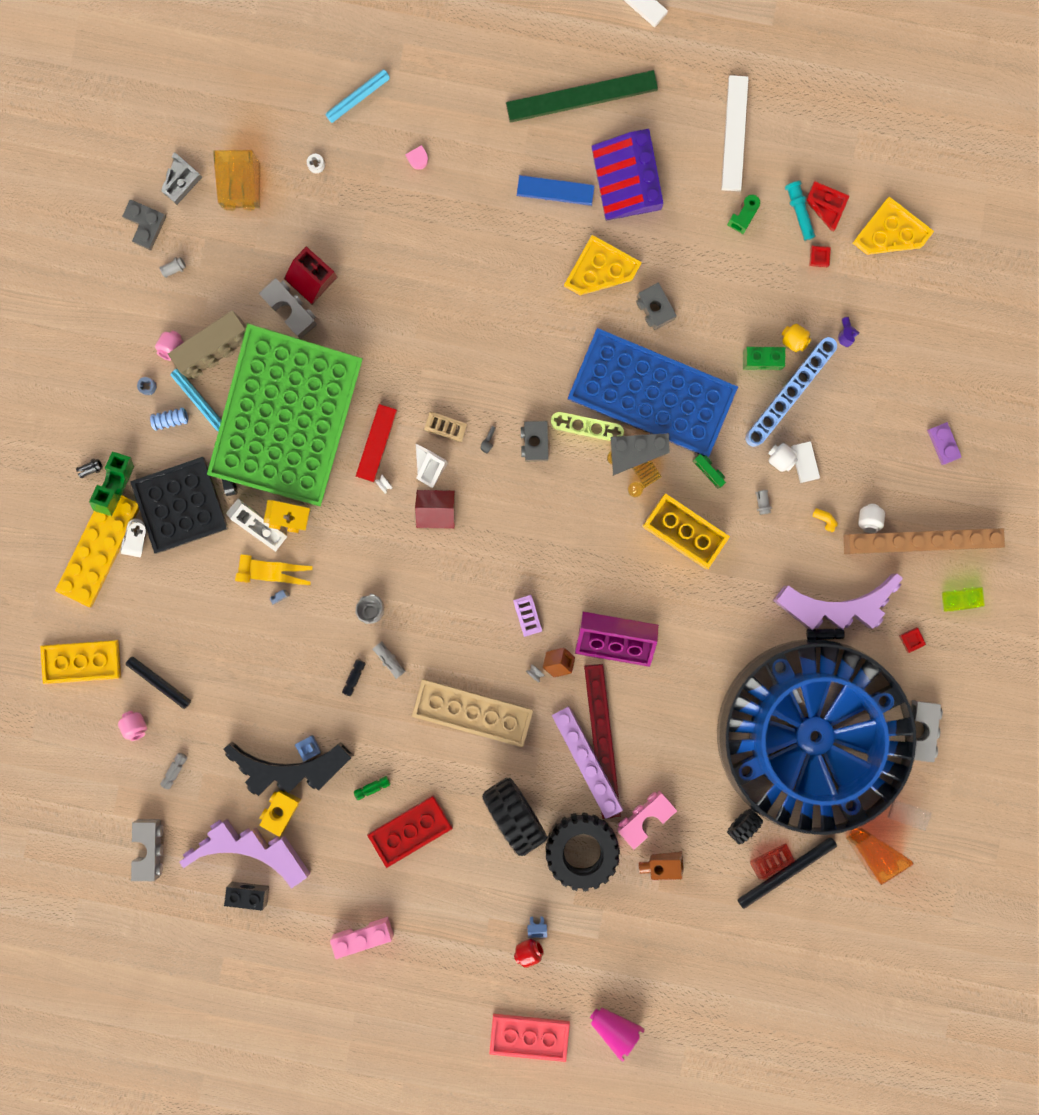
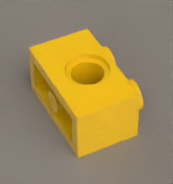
[259,790,302,837]

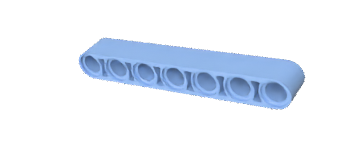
[745,337,837,447]

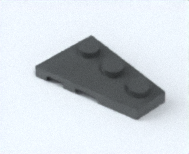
[610,433,670,476]

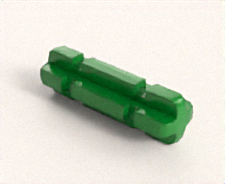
[354,776,391,800]

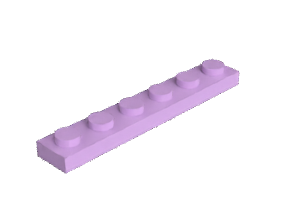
[552,706,623,819]

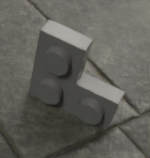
[122,199,167,251]

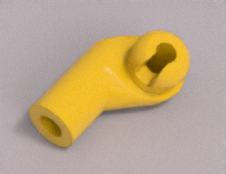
[813,508,838,532]

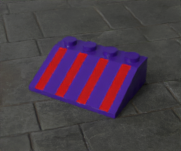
[591,129,664,221]

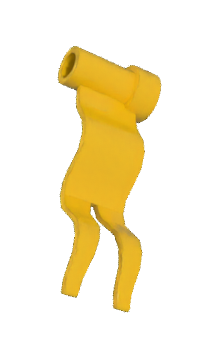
[235,554,313,585]

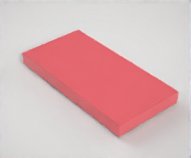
[489,1014,570,1062]

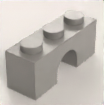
[259,278,317,339]
[911,700,943,762]
[131,819,163,881]

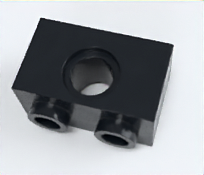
[224,882,269,911]

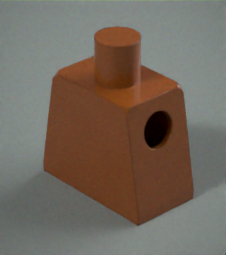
[639,851,684,880]

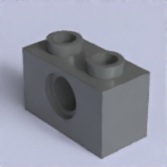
[636,282,677,331]
[521,421,548,462]

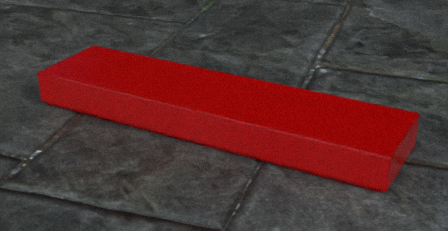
[355,404,398,483]

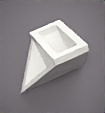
[416,444,448,488]

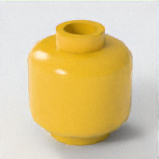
[781,323,811,352]

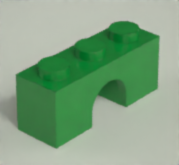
[89,451,134,517]

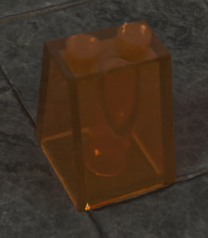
[846,827,914,885]

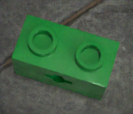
[743,347,786,370]

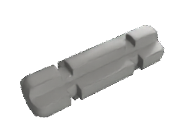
[160,753,187,789]

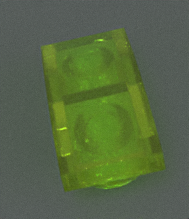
[942,587,985,612]

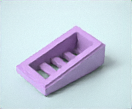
[513,595,542,637]

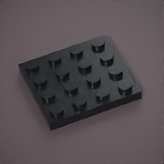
[130,457,229,554]

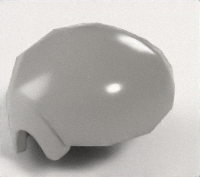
[355,594,385,624]

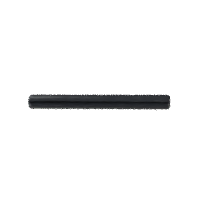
[737,838,837,909]

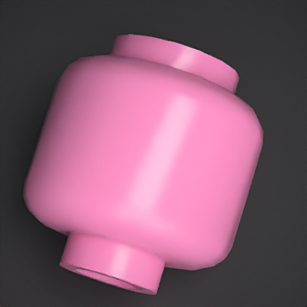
[155,331,184,361]
[118,711,147,741]

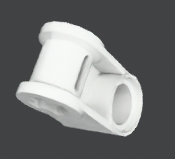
[120,518,146,557]

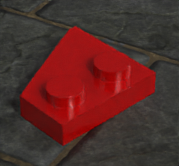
[806,181,850,232]

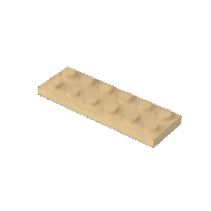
[412,679,533,747]

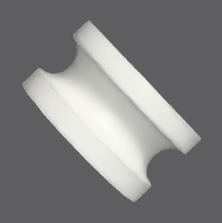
[307,154,325,173]
[375,475,393,494]

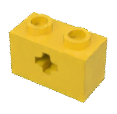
[263,500,310,533]

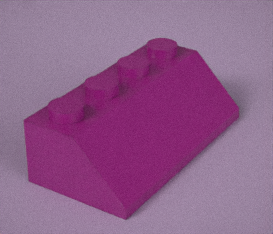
[575,611,659,667]

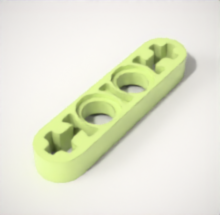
[551,412,624,441]

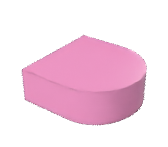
[405,145,428,170]

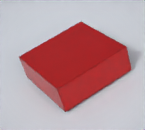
[809,246,831,268]
[899,627,926,653]

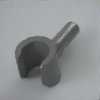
[480,426,496,454]

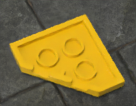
[852,197,934,255]
[564,235,642,295]

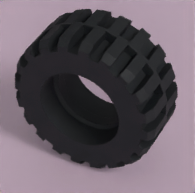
[482,778,547,856]
[545,812,620,892]

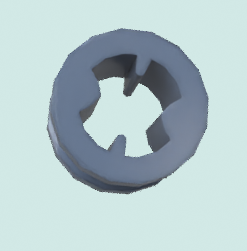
[137,377,157,395]

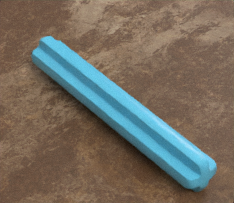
[326,69,390,123]
[170,369,221,431]

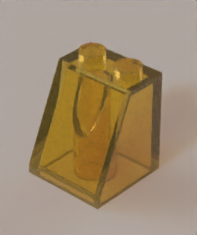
[213,150,260,211]

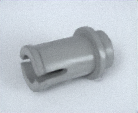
[160,257,186,278]
[755,490,772,515]

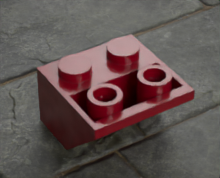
[284,246,338,305]

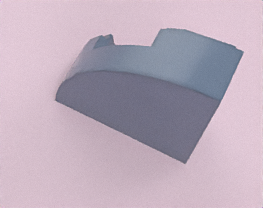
[270,590,289,605]

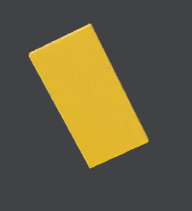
[40,640,121,684]

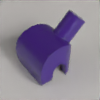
[838,317,860,347]

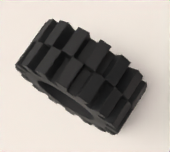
[727,808,763,845]

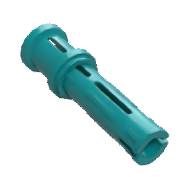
[784,181,816,241]

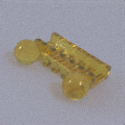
[607,451,662,497]

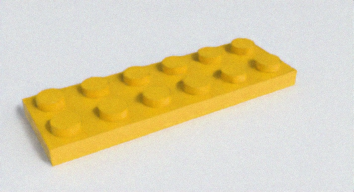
[55,495,139,607]

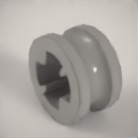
[526,664,545,682]

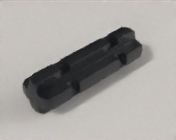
[806,629,845,640]
[342,659,366,696]

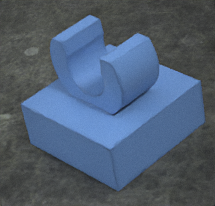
[295,735,321,762]
[527,917,547,938]

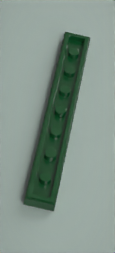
[506,70,658,123]

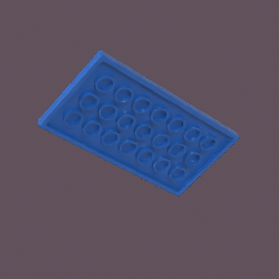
[567,328,738,458]

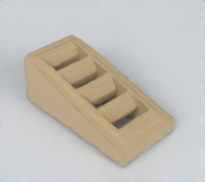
[424,412,467,443]

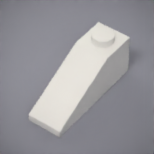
[226,498,287,552]

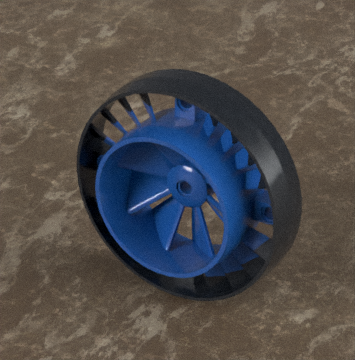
[717,639,916,835]

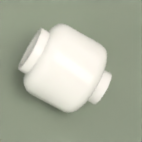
[768,443,798,472]
[858,504,885,534]

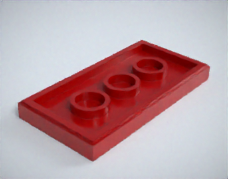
[367,795,453,868]

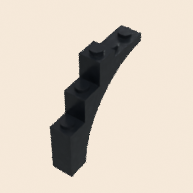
[223,742,354,796]

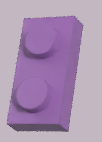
[927,422,962,465]

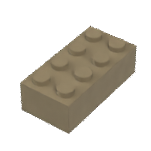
[167,310,246,379]

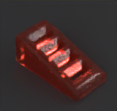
[750,844,795,880]

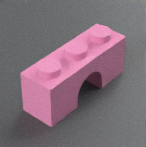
[617,791,677,849]
[330,917,394,959]

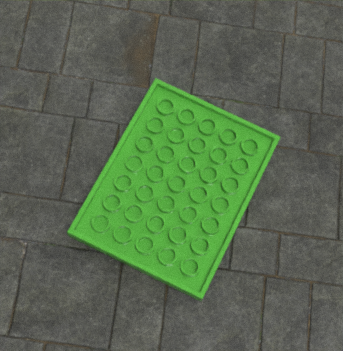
[207,324,363,507]

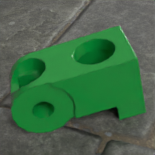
[727,195,761,234]

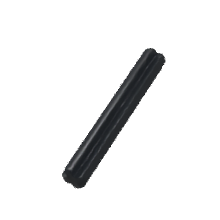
[125,657,191,709]

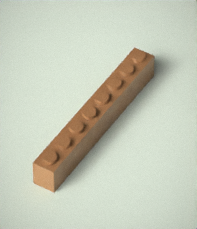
[843,528,1005,554]

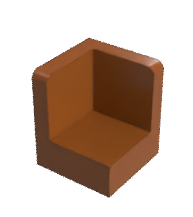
[542,647,575,677]

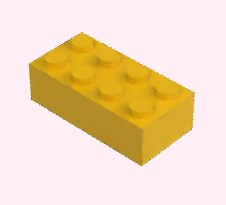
[642,493,730,569]

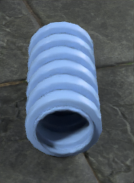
[150,407,188,431]

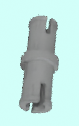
[372,642,406,679]

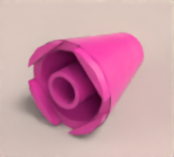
[590,1007,645,1062]

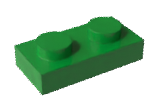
[693,454,726,489]

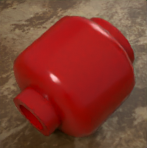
[514,939,544,968]

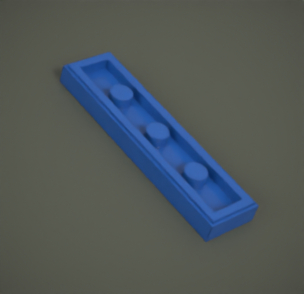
[517,175,595,206]

